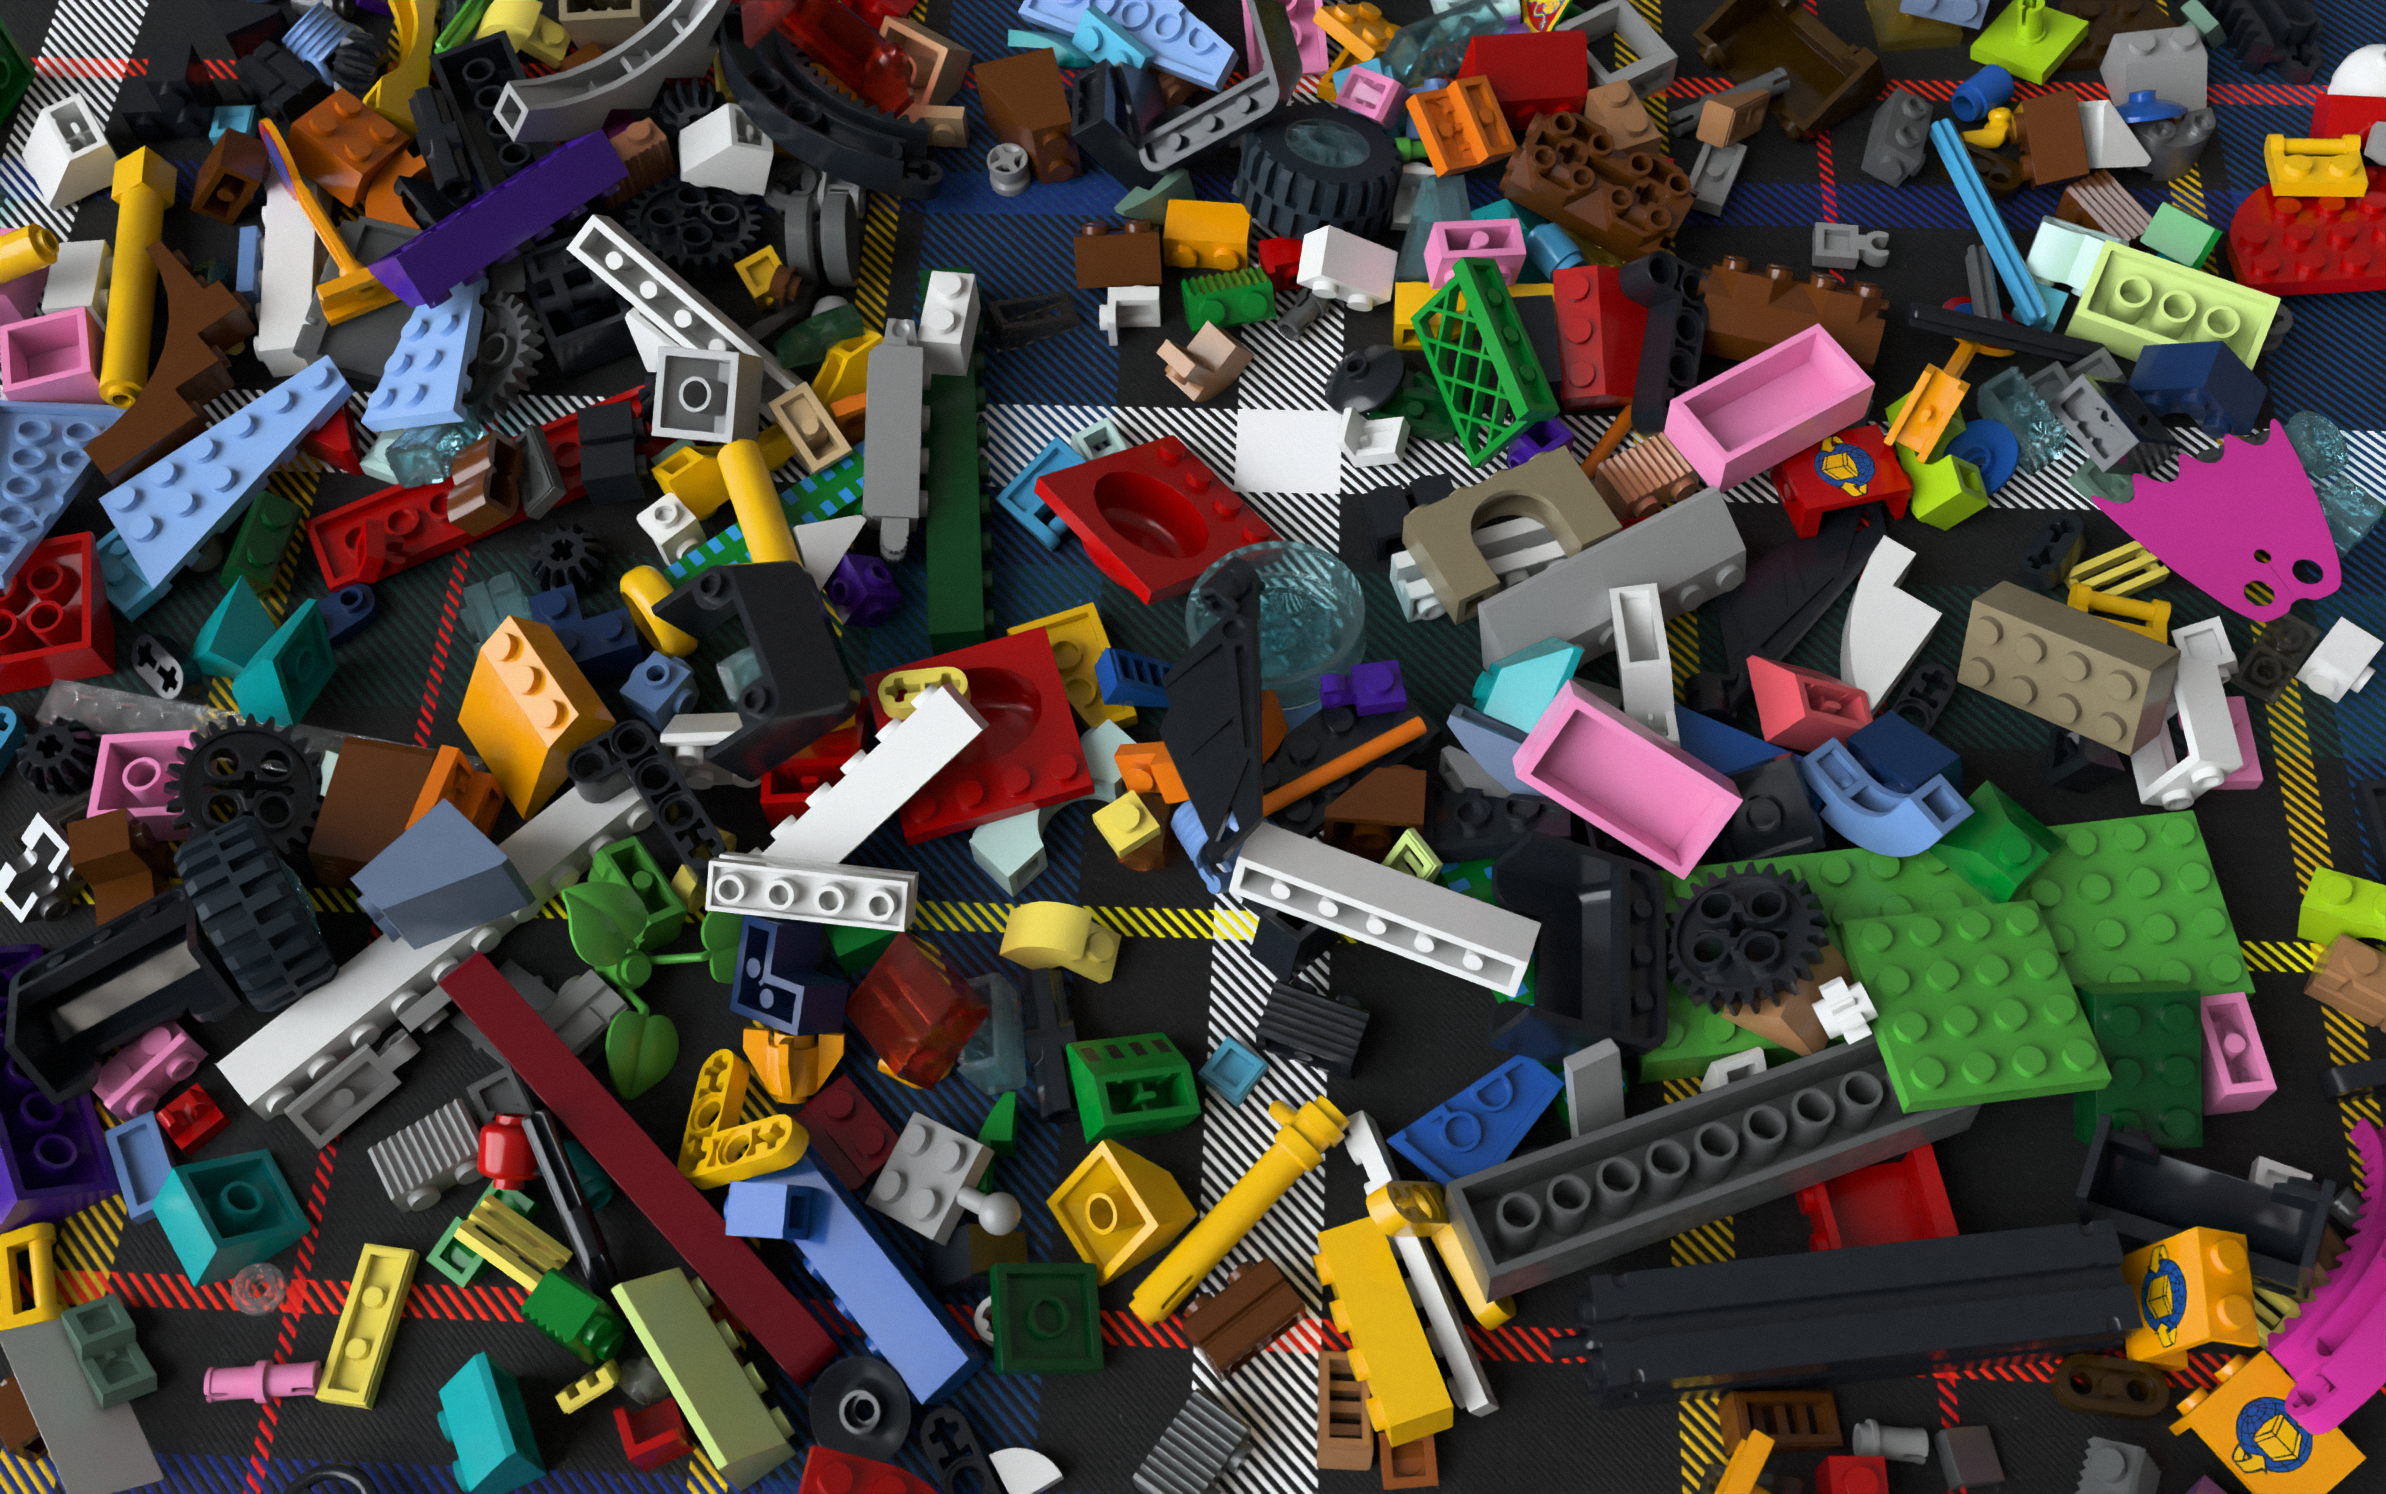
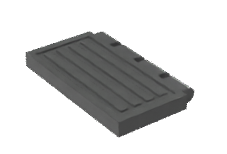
[292,216,423,384]

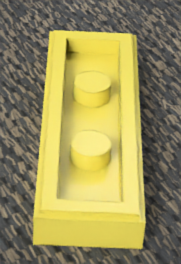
[315,1243,420,1410]

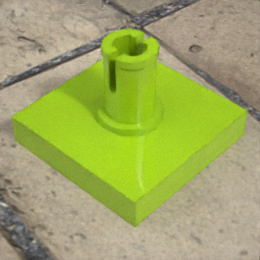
[1970,0,2089,86]

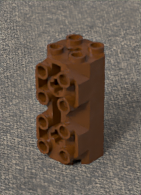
[1498,111,1699,262]
[1696,254,1890,374]

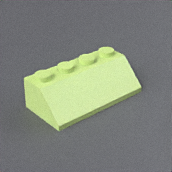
[2064,239,2281,371]
[611,1267,796,1492]

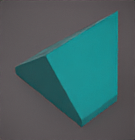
[189,574,278,679]

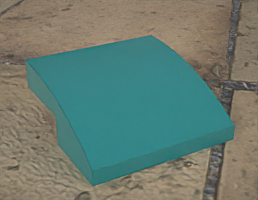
[1008,29,1097,67]

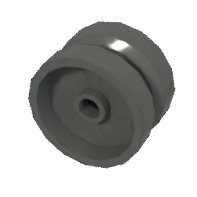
[785,193,860,289]

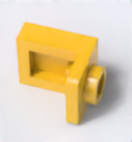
[734,244,789,312]

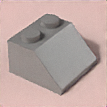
[2099,25,2208,124]
[651,346,764,444]

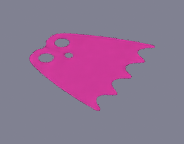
[2092,419,2341,622]

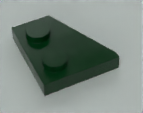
[1368,369,1463,444]

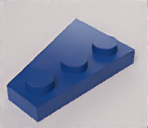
[1386,1054,1565,1190]

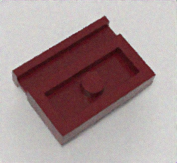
[790,1073,900,1196]

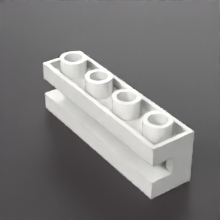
[1390,517,1568,623]
[705,851,919,932]

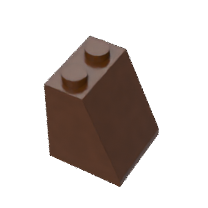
[973,47,1083,185]
[307,736,438,891]

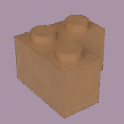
[1584,78,1662,156]

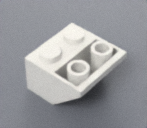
[22,92,120,212]
[678,103,774,196]
[660,712,762,789]

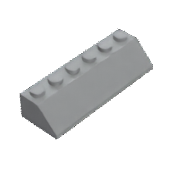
[1478,485,1746,672]

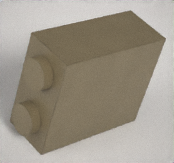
[559,0,660,54]

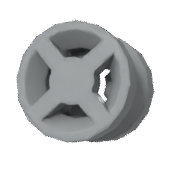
[987,143,1031,197]

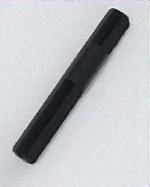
[522,1109,622,1306]

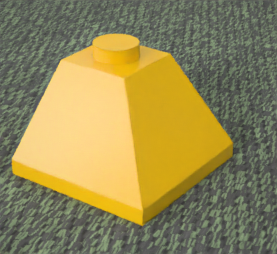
[1046,1139,1198,1287]

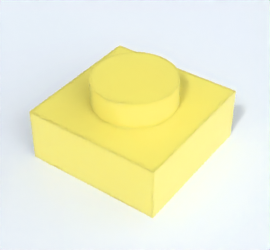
[1092,789,1161,859]

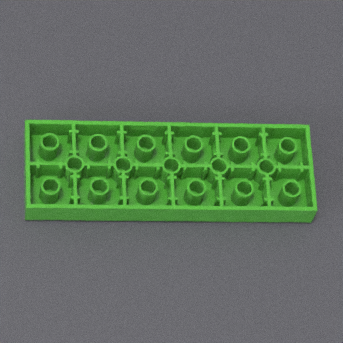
[1633,810,2256,1084]

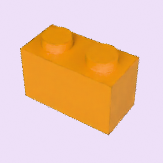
[1163,199,1252,271]

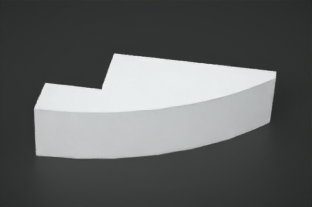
[1840,535,1943,718]
[1609,583,1680,747]

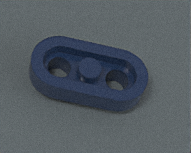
[318,583,381,651]

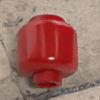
[477,1113,543,1190]

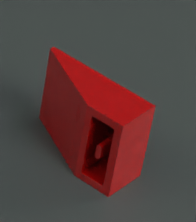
[760,697,870,829]

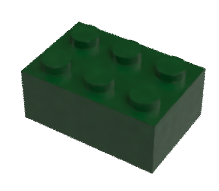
[2072,980,2203,1149]

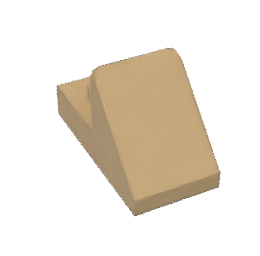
[883,102,969,148]
[768,381,853,475]

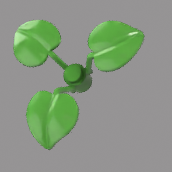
[561,881,743,1100]

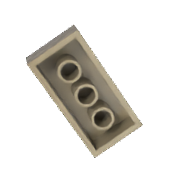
[1957,580,2181,756]

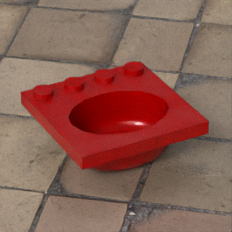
[1034,434,1286,606]
[864,626,1095,846]

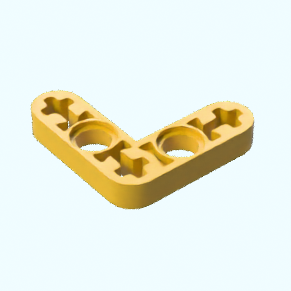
[677,1049,809,1190]
[1366,1180,1516,1330]

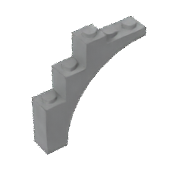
[493,0,732,142]

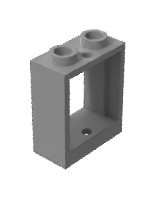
[1555,0,1678,101]

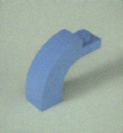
[1798,736,1975,857]

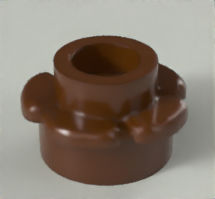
[768,264,803,306]

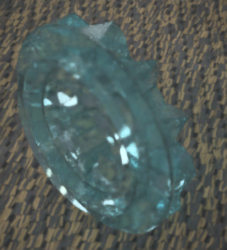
[2283,411,2348,479]

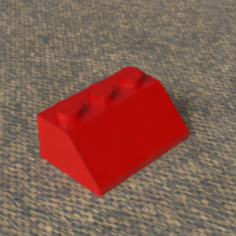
[1456,29,1588,131]
[1553,265,1648,412]

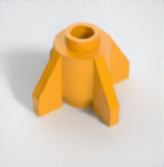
[743,1027,846,1104]

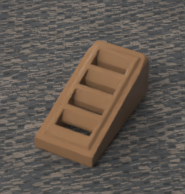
[1696,89,1771,149]
[1316,1350,1373,1471]

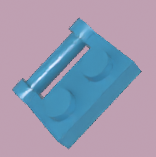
[995,436,1087,552]

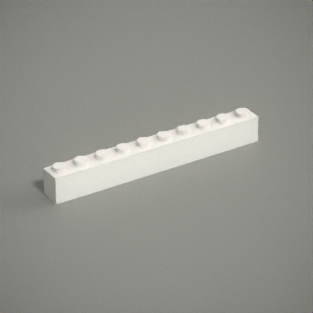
[216,770,654,1122]

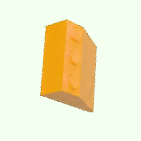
[457,615,617,821]

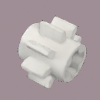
[1812,976,1879,1045]

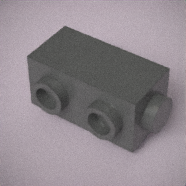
[1861,87,1933,188]

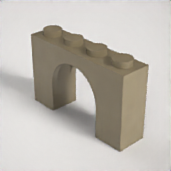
[1402,445,1622,625]

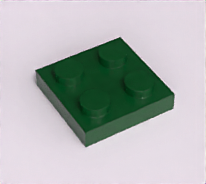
[989,1263,1104,1375]

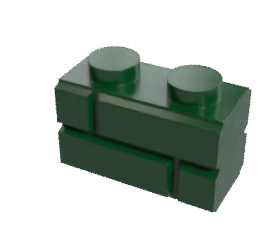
[218,490,304,600]

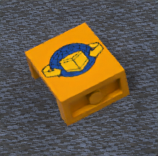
[2120,1226,2259,1372]
[2168,1350,2366,1494]

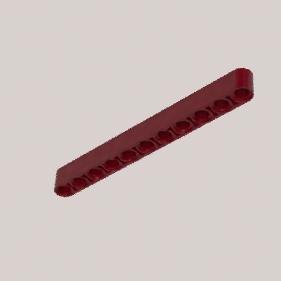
[438,950,841,1389]

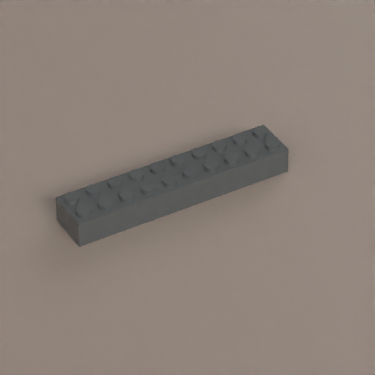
[1444,1033,1982,1304]

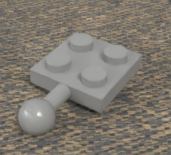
[865,1111,1021,1246]

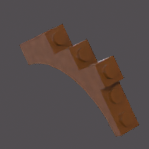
[83,239,257,488]

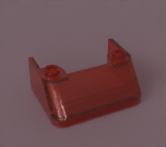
[740,0,915,119]

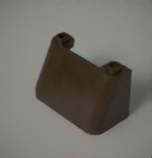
[1692,0,1887,142]

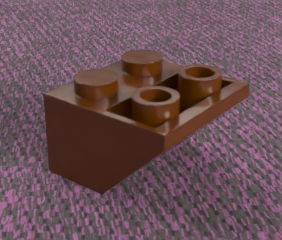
[1074,218,1162,289]

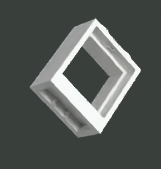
[2130,657,2243,811]

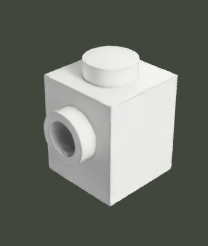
[2295,616,2384,703]

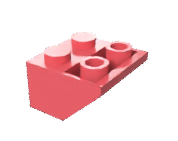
[1746,655,1873,753]

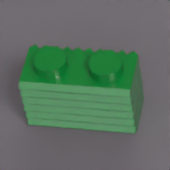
[1181,265,1276,333]
[521,1267,627,1369]

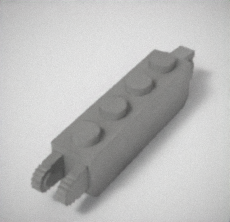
[862,318,931,564]

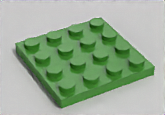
[1837,900,2112,1113]

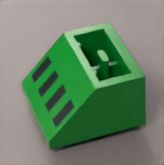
[1066,1032,1201,1144]

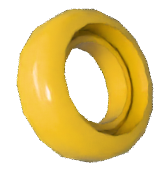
[620,565,698,659]

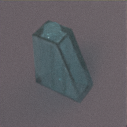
[1391,174,1472,295]

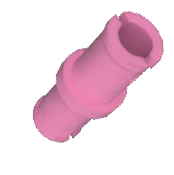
[204,1359,323,1404]

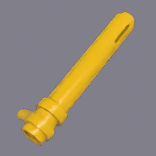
[1128,1095,1350,1328]

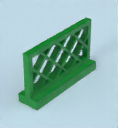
[1410,257,1560,468]

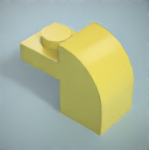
[473,0,571,69]
[999,901,1121,984]

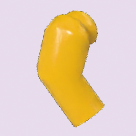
[1960,107,2012,150]

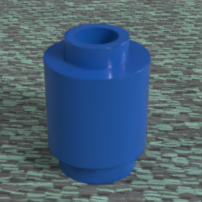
[1951,64,2014,122]

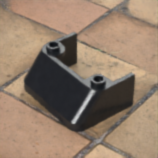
[1115,0,1303,175]
[651,560,861,783]
[2076,1113,2336,1299]

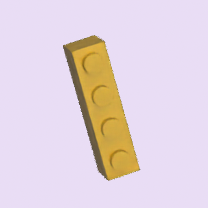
[1312,1216,1453,1448]

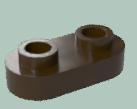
[1938,141,2023,201]
[2051,1353,2169,1421]

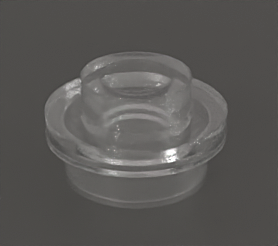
[232,1263,287,1316]
[618,1357,671,1406]

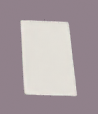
[0,1319,163,1494]

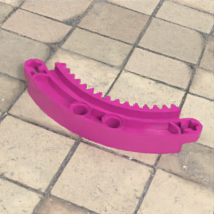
[2266,1117,2386,1435]

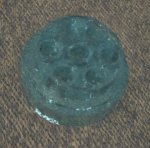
[1185,541,1367,711]

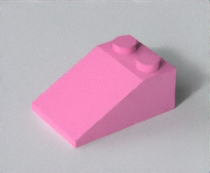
[1242,0,1329,77]

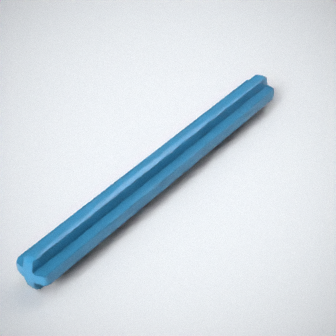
[1929,118,2050,328]

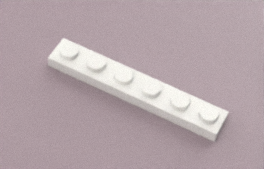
[1344,1110,1500,1417]

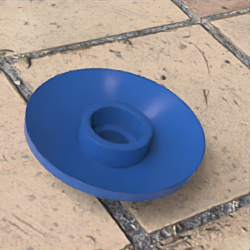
[2115,90,2188,123]
[1942,419,2020,497]

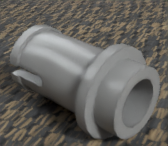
[1852,1418,1929,1465]

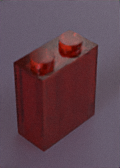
[845,931,991,1091]

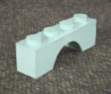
[969,719,1136,897]

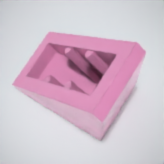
[1334,64,1411,131]

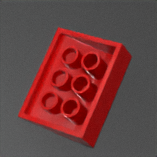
[0,531,115,695]

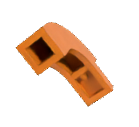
[365,149,434,230]
[1114,689,1289,804]

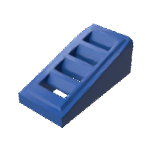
[1094,648,1175,708]

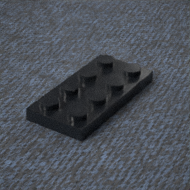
[1263,695,1441,839]

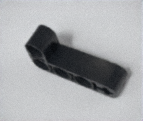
[1618,250,1708,438]
[566,720,728,888]

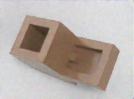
[1156,320,1255,402]

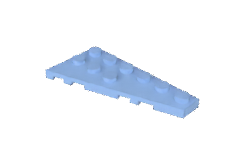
[1018,0,1239,93]
[361,264,489,432]
[99,354,354,598]
[0,400,128,589]

